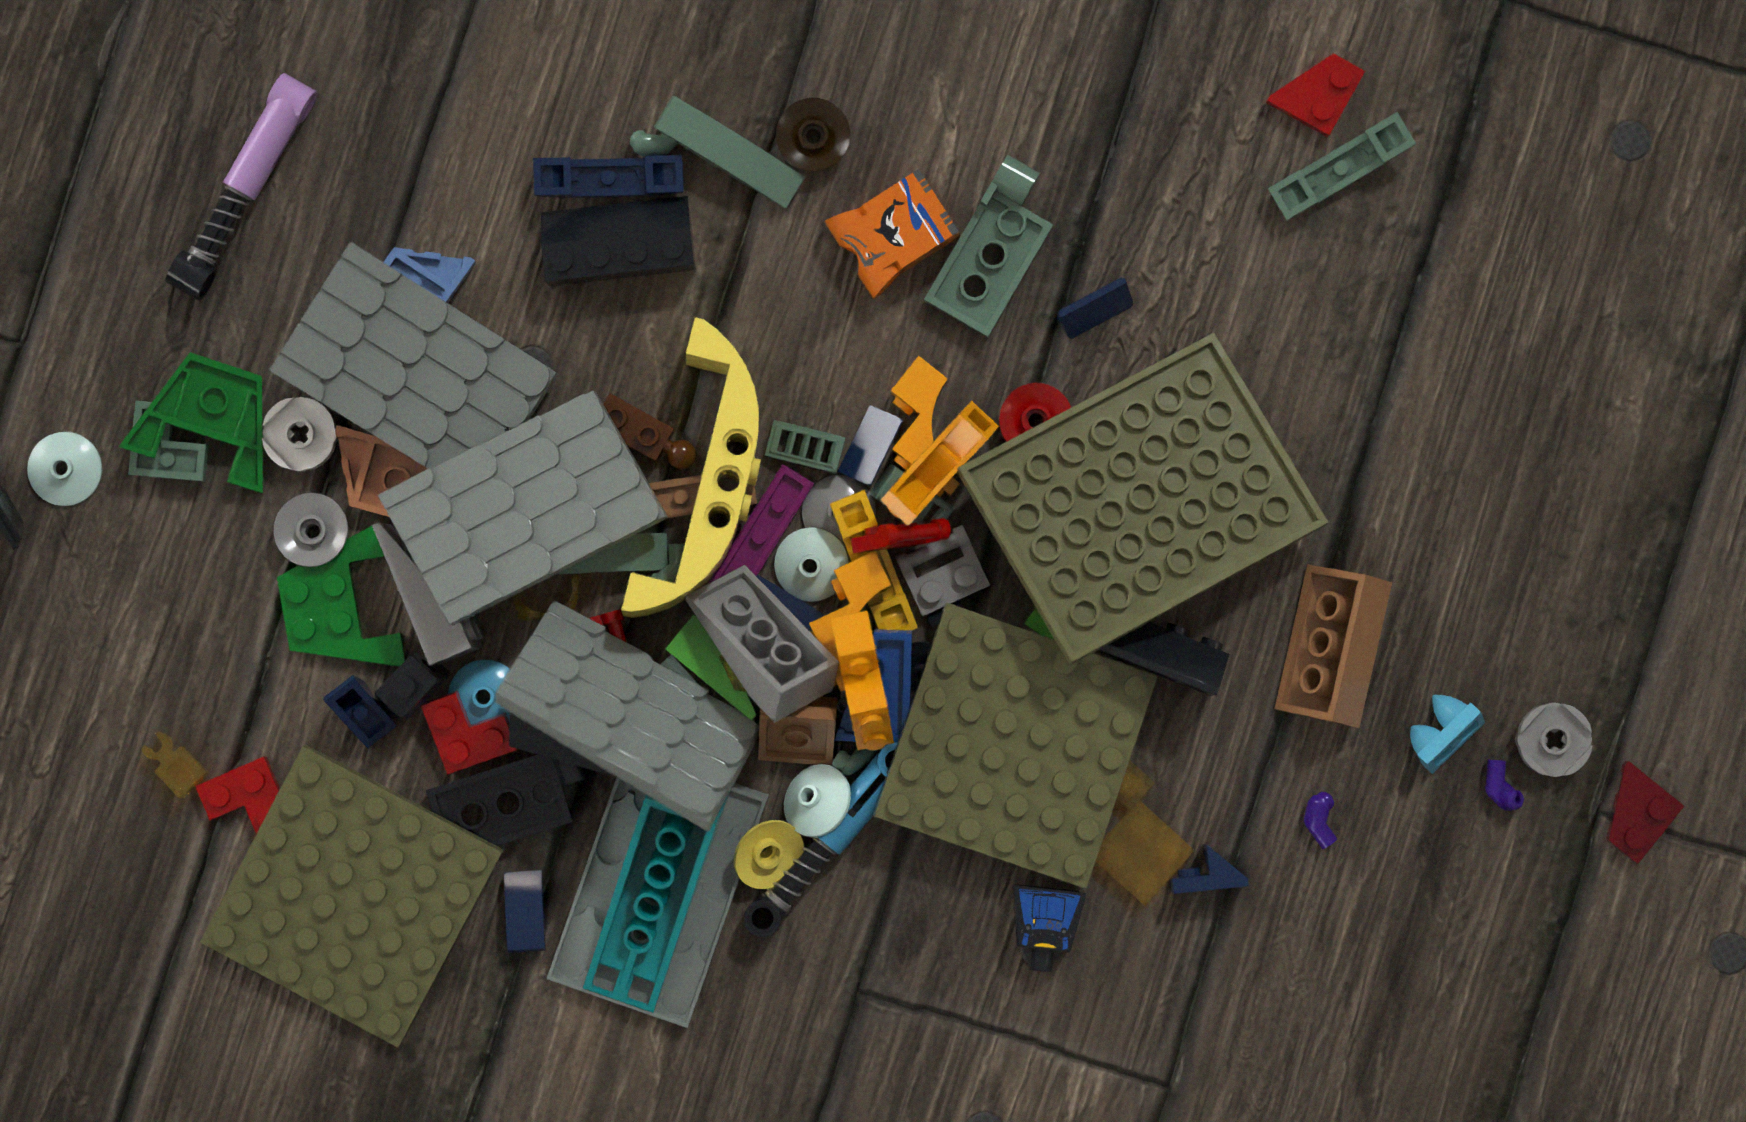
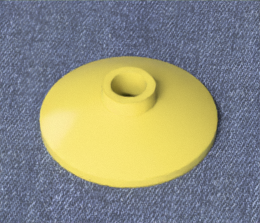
[734,820,804,889]

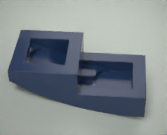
[504,870,546,953]

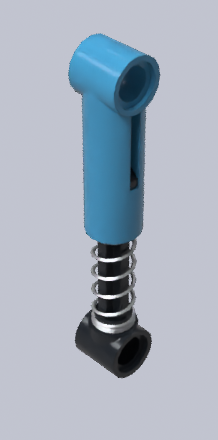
[744,742,898,937]

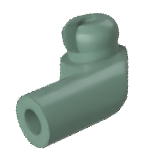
[629,130,678,157]
[650,544,685,583]
[832,748,877,776]

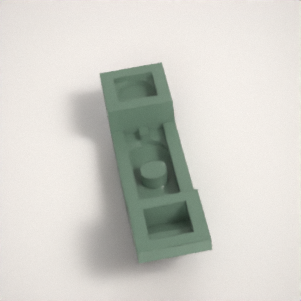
[1268,112,1416,221]
[556,533,668,575]

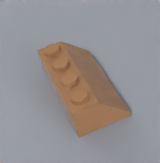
[1275,564,1392,728]

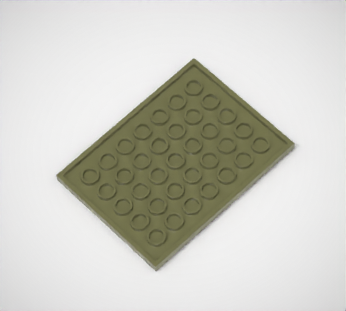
[957,333,1329,665]

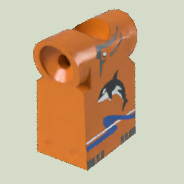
[824,169,960,300]

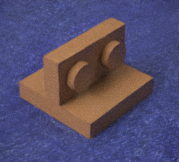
[758,696,838,765]

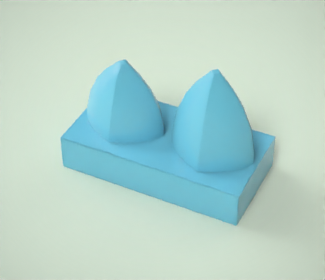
[1410,695,1485,774]

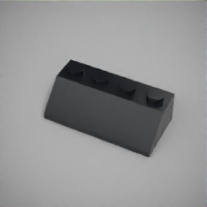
[541,196,696,287]
[1097,620,1230,696]

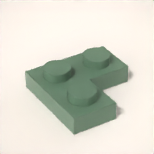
[128,401,209,482]

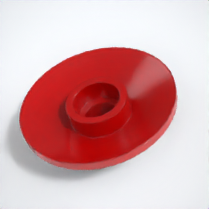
[999,383,1071,442]

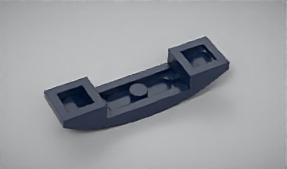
[533,155,683,198]

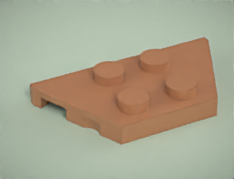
[335,425,428,517]

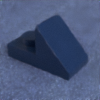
[323,675,397,749]
[1169,843,1249,894]

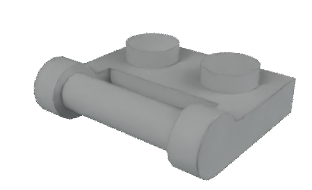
[895,525,990,617]

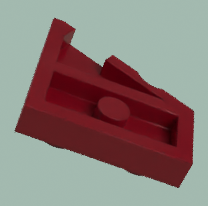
[1606,760,1684,864]

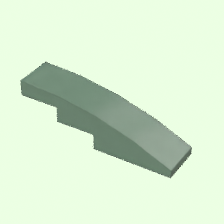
[654,96,805,208]

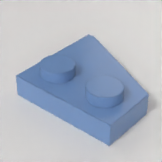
[384,247,475,303]

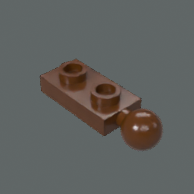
[603,393,697,469]

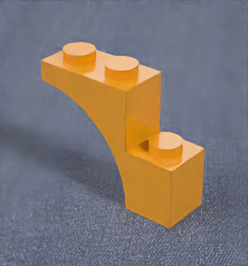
[891,356,960,497]
[881,401,999,525]
[809,551,891,692]
[830,611,894,751]

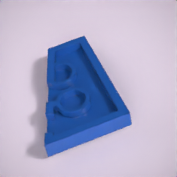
[834,629,912,742]

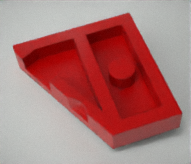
[1266,53,1366,137]

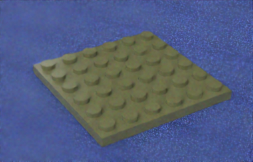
[873,603,1158,889]
[200,744,504,1047]

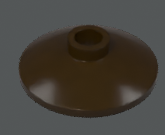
[776,98,850,172]

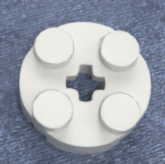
[262,397,338,472]

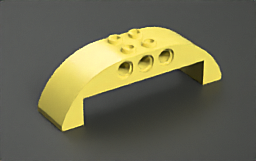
[621,317,761,618]

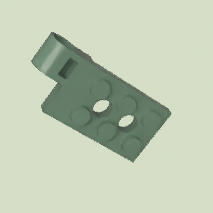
[924,155,1053,338]

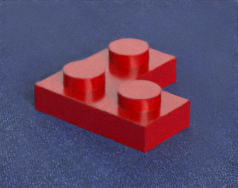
[421,690,517,775]
[195,756,280,834]

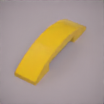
[829,490,918,630]

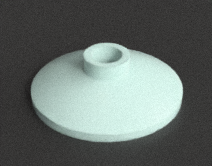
[27,432,102,506]
[774,527,849,602]
[784,764,851,837]

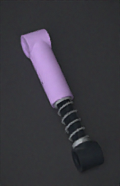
[165,73,318,301]

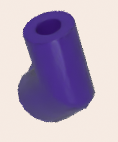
[1485,759,1524,811]
[1304,792,1337,850]

